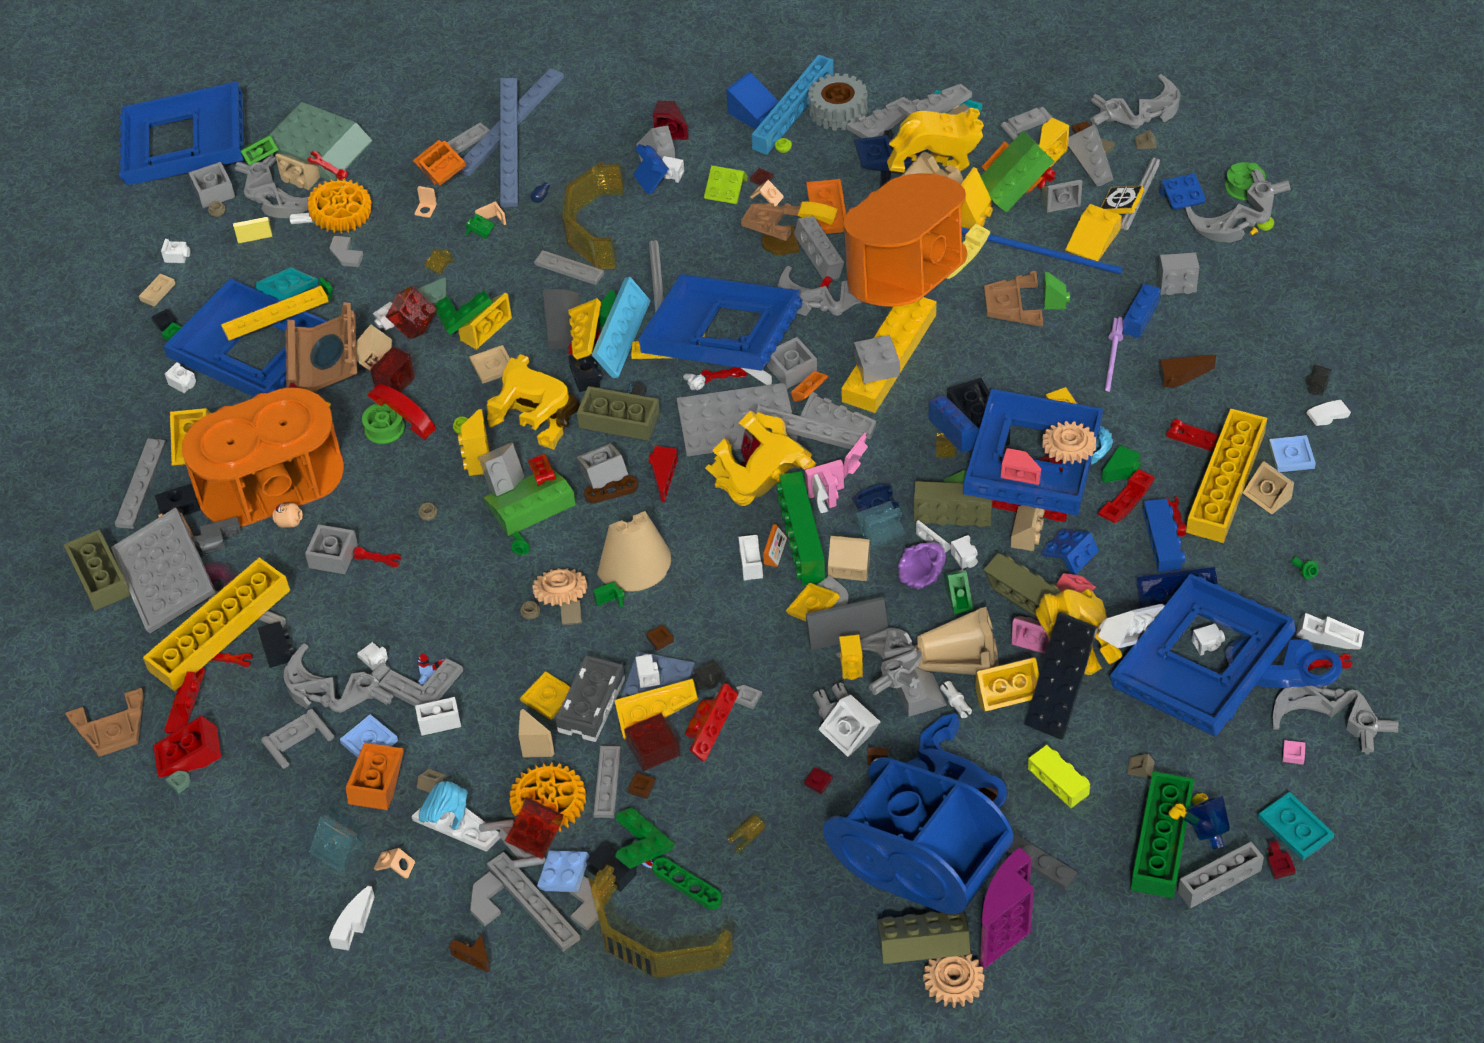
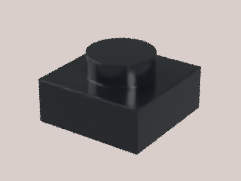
[151,309,177,331]

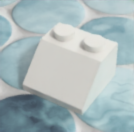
[818,695,880,757]

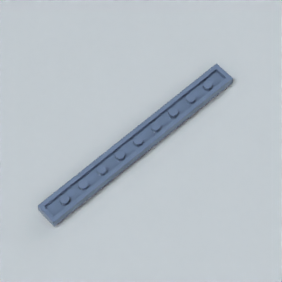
[458,68,564,176]
[500,78,518,207]

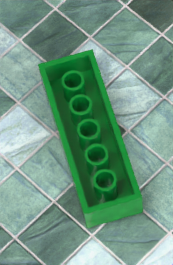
[776,471,825,586]
[1131,771,1195,899]

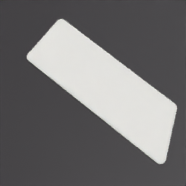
[741,368,772,385]

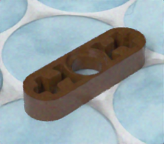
[584,476,638,503]

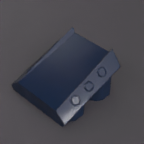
[852,484,903,528]

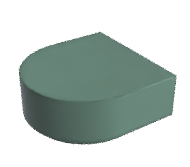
[165,771,191,794]

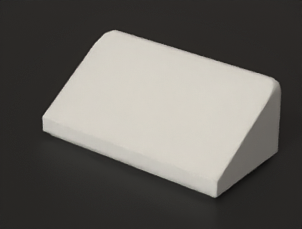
[916,520,951,553]

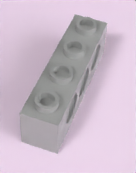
[794,216,844,279]
[1178,842,1264,908]

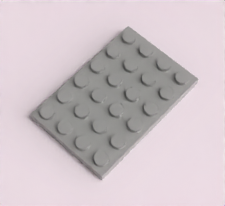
[677,383,797,456]
[111,507,216,633]

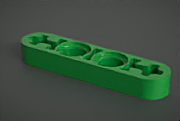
[652,857,722,910]

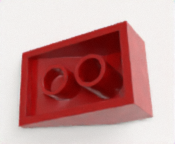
[153,716,221,778]

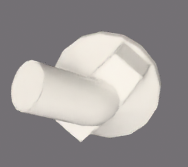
[683,373,706,390]

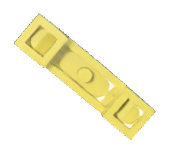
[947,224,990,279]

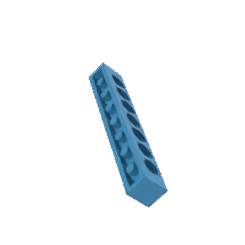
[752,55,834,155]

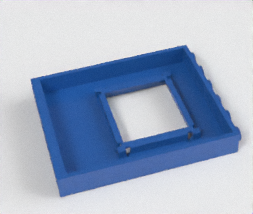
[119,82,244,185]
[639,274,802,371]
[163,278,327,397]
[963,389,1103,516]
[1110,574,1296,737]

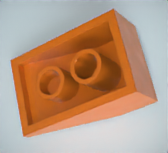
[346,743,404,810]

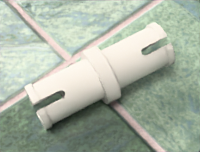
[940,681,972,718]

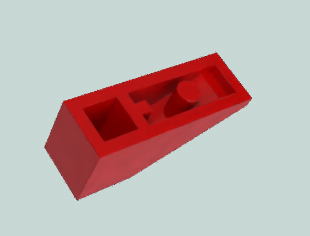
[648,446,678,502]

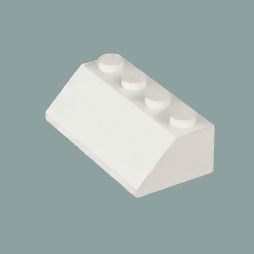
[1098,604,1165,648]

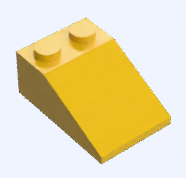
[1039,118,1069,176]
[961,167,993,229]
[1065,204,1122,261]
[170,408,211,466]

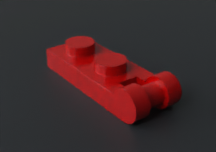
[1166,419,1220,452]
[528,454,556,486]

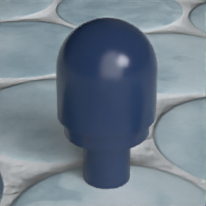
[531,182,550,203]

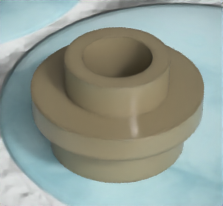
[208,201,226,217]
[418,503,438,520]
[520,601,540,620]

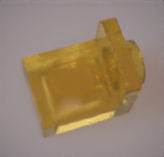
[424,248,455,275]
[936,432,955,458]

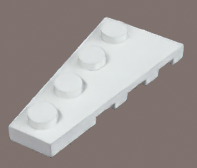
[412,807,501,852]

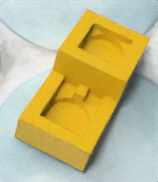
[797,202,838,225]

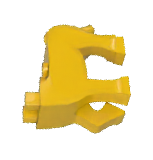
[887,108,984,173]
[705,411,817,506]
[1036,589,1122,675]

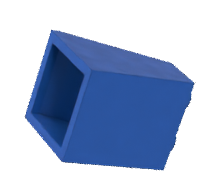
[726,72,779,130]

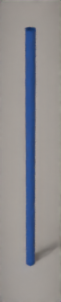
[961,227,1123,274]

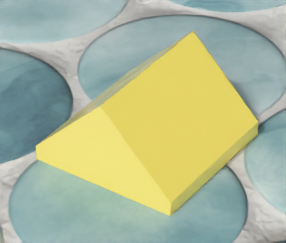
[233,217,272,243]

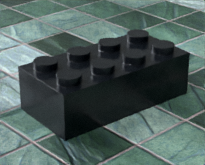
[947,378,1010,451]

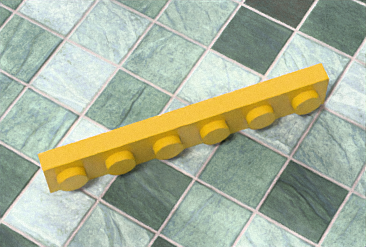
[221,286,329,341]

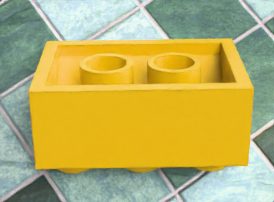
[458,293,512,350]
[458,409,489,476]
[975,657,1039,711]

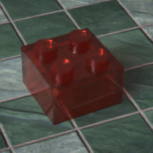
[385,285,437,339]
[370,347,415,393]
[624,713,680,772]
[505,797,563,859]

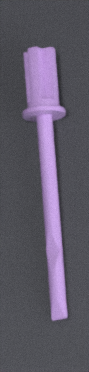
[1105,317,1123,392]

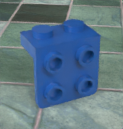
[634,144,669,194]
[1159,173,1206,210]
[1041,529,1099,575]

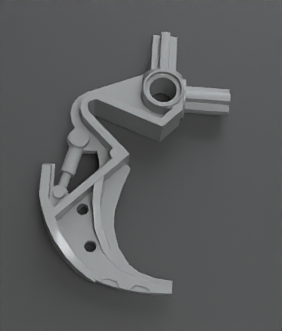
[1090,74,1180,128]
[235,154,308,218]
[1185,169,1291,243]
[778,266,863,316]
[836,628,922,695]
[284,643,393,713]
[1273,685,1399,754]

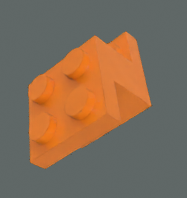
[413,140,466,186]

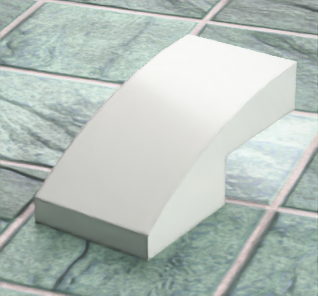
[1306,400,1351,426]
[812,474,829,513]

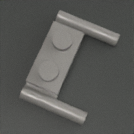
[1001,107,1053,141]
[261,709,334,769]
[479,819,546,869]

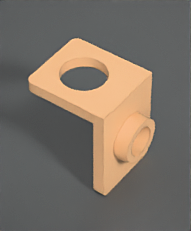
[750,180,784,206]
[414,186,437,218]
[475,201,506,225]
[374,848,415,878]

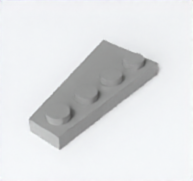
[899,84,972,117]
[846,97,912,138]
[1068,124,1114,186]
[801,392,876,439]

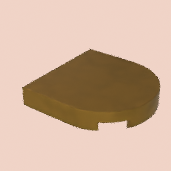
[762,224,800,255]

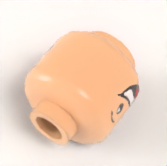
[273,503,303,528]

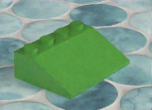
[980,130,1054,212]
[483,469,576,536]

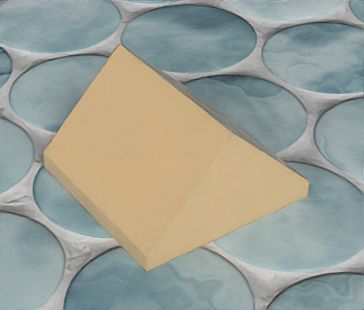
[1243,461,1294,514]
[519,709,555,757]

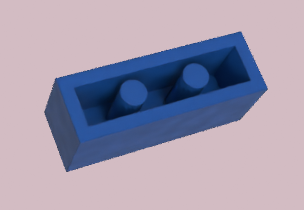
[1122,283,1161,338]

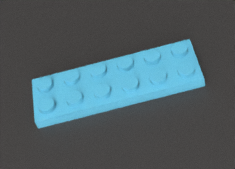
[592,277,651,378]

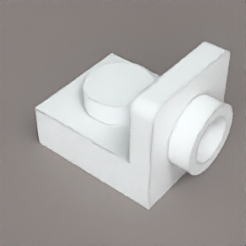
[357,642,388,670]

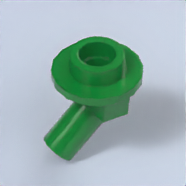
[511,532,530,555]
[1291,557,1318,580]

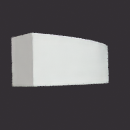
[1296,613,1364,649]
[329,886,375,950]

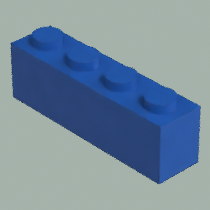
[929,396,979,453]
[1143,499,1185,572]

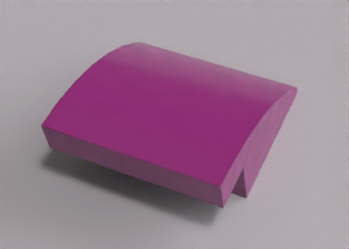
[980,847,1034,970]

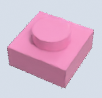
[1282,740,1305,765]

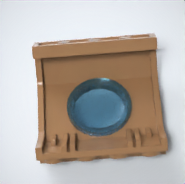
[285,302,357,392]

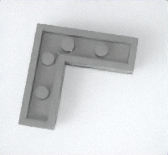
[379,658,463,706]

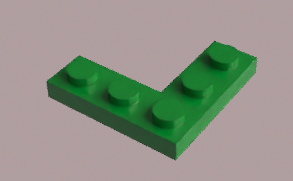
[433,290,493,335]
[615,807,675,869]

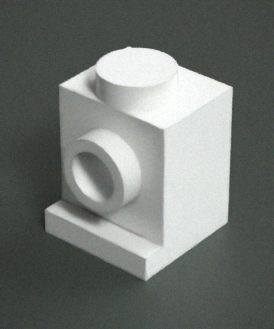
[662,156,684,183]
[161,239,190,263]
[373,302,405,330]
[165,363,196,393]
[951,535,978,569]
[1192,624,1225,656]
[636,654,660,688]

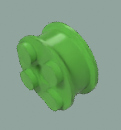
[1225,162,1266,200]
[362,403,405,444]

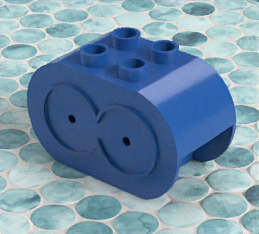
[823,757,1014,914]

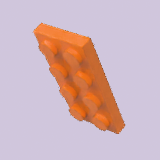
[806,179,846,234]

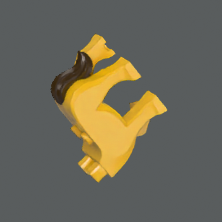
[487,354,580,450]

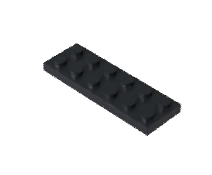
[1024,612,1098,740]

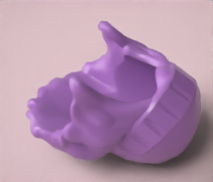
[898,542,946,590]

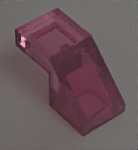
[203,563,234,586]

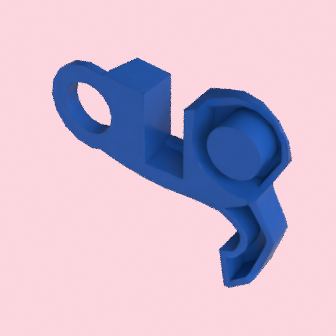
[1220,636,1342,720]
[906,713,1007,808]

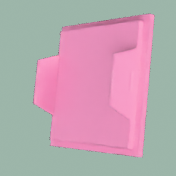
[844,432,868,478]

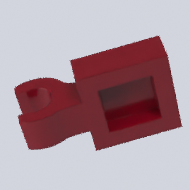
[1267,840,1296,879]

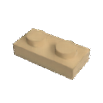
[139,274,175,307]

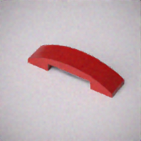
[367,384,436,440]
[1098,469,1155,523]

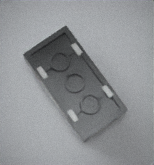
[556,655,625,742]

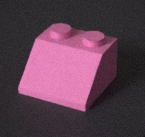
[1012,615,1050,654]

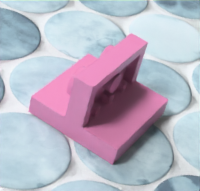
[805,459,844,508]

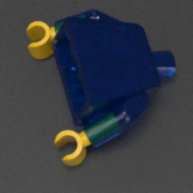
[1169,793,1230,849]

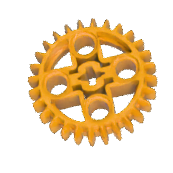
[307,178,371,234]
[509,762,586,834]

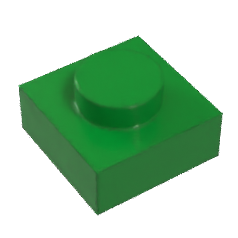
[162,322,182,341]

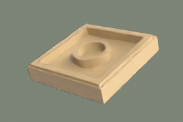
[469,345,510,384]

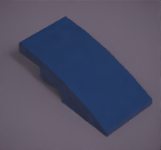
[854,135,923,171]

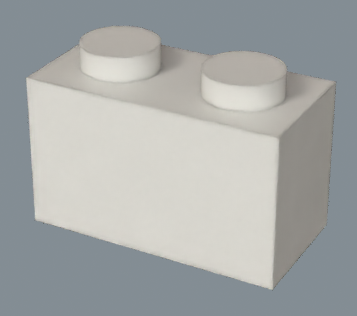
[415,697,461,736]

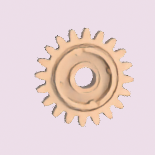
[1042,421,1096,464]
[532,568,587,606]
[923,954,984,1008]

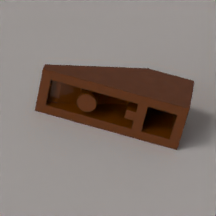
[1159,355,1216,388]

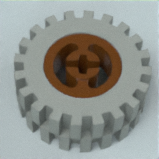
[808,73,868,131]

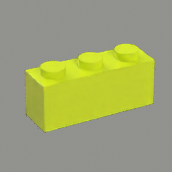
[1028,745,1090,808]

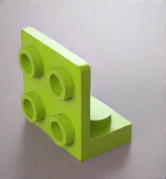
[704,165,748,204]

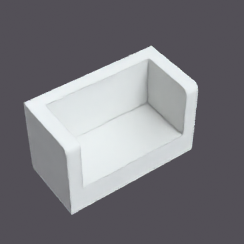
[738,535,763,580]

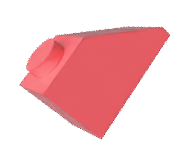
[1001,448,1041,485]
[1055,573,1096,593]

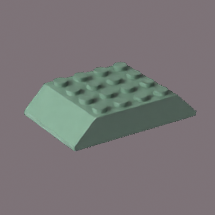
[266,102,372,181]

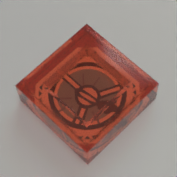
[750,168,774,185]

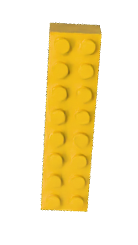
[841,297,936,413]
[1186,408,1267,543]
[143,557,290,691]

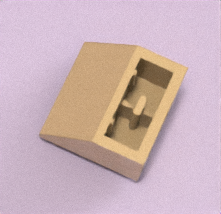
[275,153,320,190]
[356,325,392,376]
[1011,505,1045,551]
[828,536,870,581]

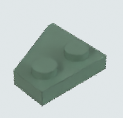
[410,277,447,308]

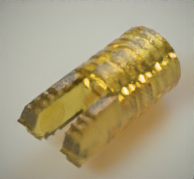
[727,815,765,853]

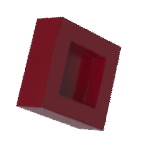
[804,767,833,794]

